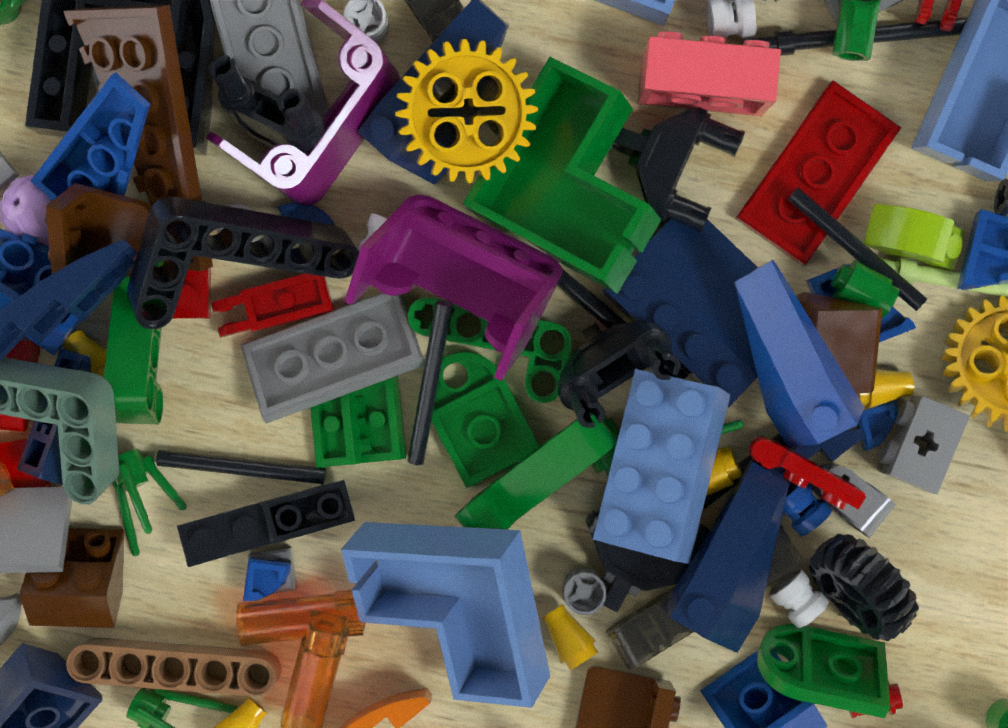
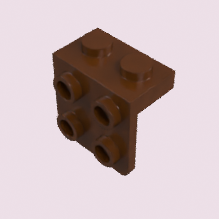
[45,183,156,277]
[575,665,681,728]

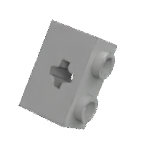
[879,395,970,494]

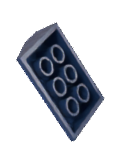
[601,219,758,408]

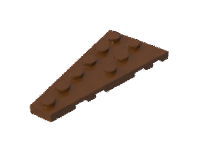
[63,5,213,271]

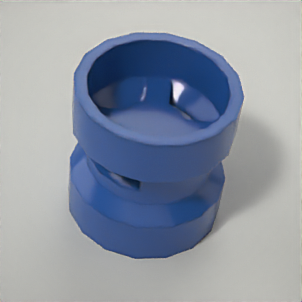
[782,483,832,537]

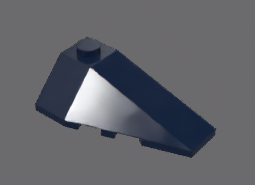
[357,0,509,185]
[663,461,789,653]
[0,643,103,728]

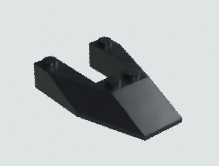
[25,0,214,156]

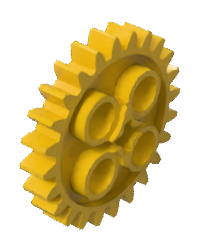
[395,39,538,183]
[941,295,1008,432]

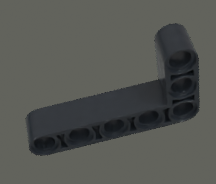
[126,197,359,329]

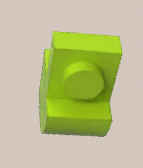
[864,204,965,271]

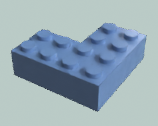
[911,0,1008,181]
[341,522,550,708]

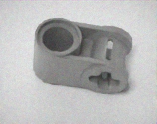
[811,463,896,538]

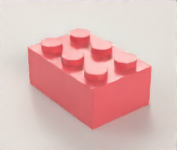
[637,31,781,117]

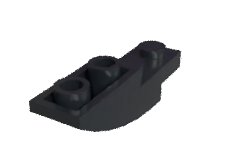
[177,480,355,567]

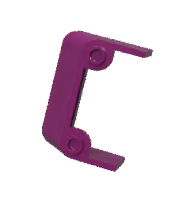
[206,0,400,206]
[345,195,563,381]

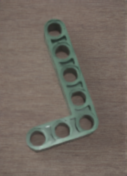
[0,357,119,504]

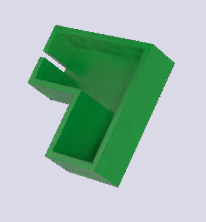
[462,56,661,294]

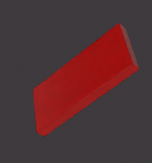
[735,80,902,266]

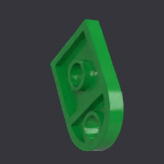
[432,352,539,489]
[757,624,890,718]

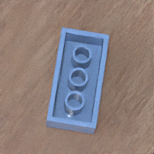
[593,369,730,564]

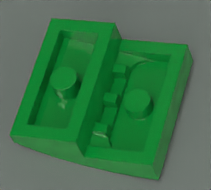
[310,375,406,468]

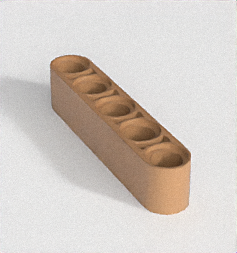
[66,638,282,697]

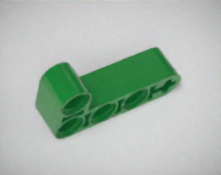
[104,260,166,425]
[408,298,571,403]
[454,414,618,530]

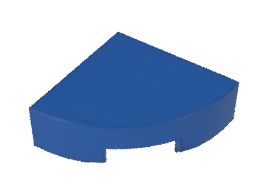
[277,202,336,245]
[857,400,898,451]
[243,557,292,601]

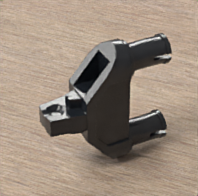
[209,55,326,153]
[612,107,745,233]
[557,321,681,428]
[585,503,710,612]

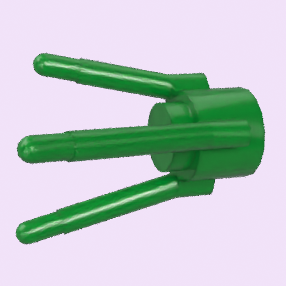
[112,449,187,557]
[126,688,238,728]

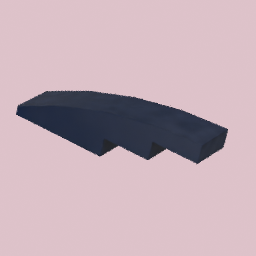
[0,239,137,361]

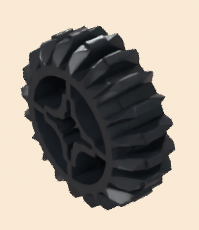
[808,533,919,641]

